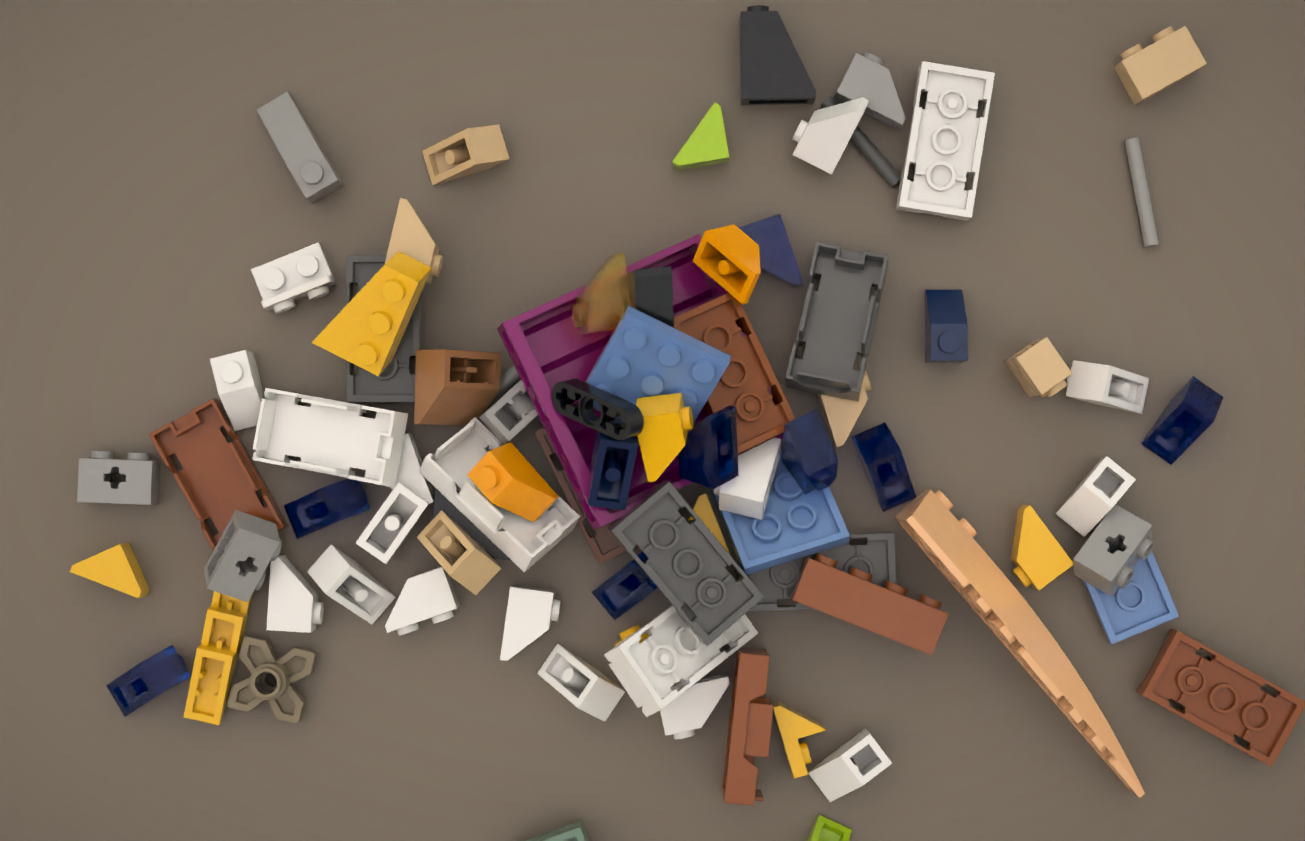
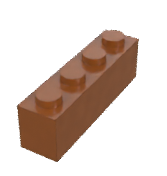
[790,553,949,655]

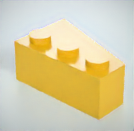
[311,251,432,376]

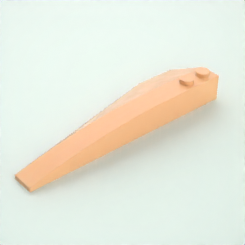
[894,489,1145,798]

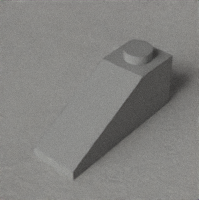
[257,91,344,204]

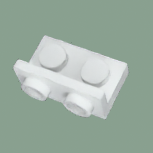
[251,242,337,314]

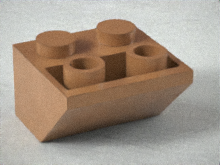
[414,349,501,426]

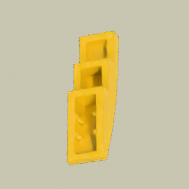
[184,591,253,725]

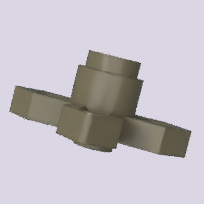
[228,635,317,724]

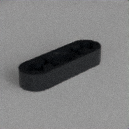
[552,378,644,441]

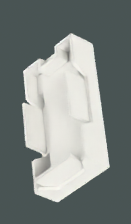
[896,61,995,221]
[252,388,408,487]
[419,417,580,572]
[604,603,758,717]

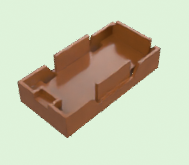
[674,293,798,459]
[149,399,289,551]
[1136,628,1305,767]
[722,647,774,806]

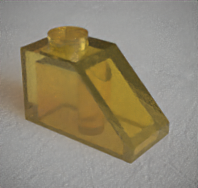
[572,253,630,335]

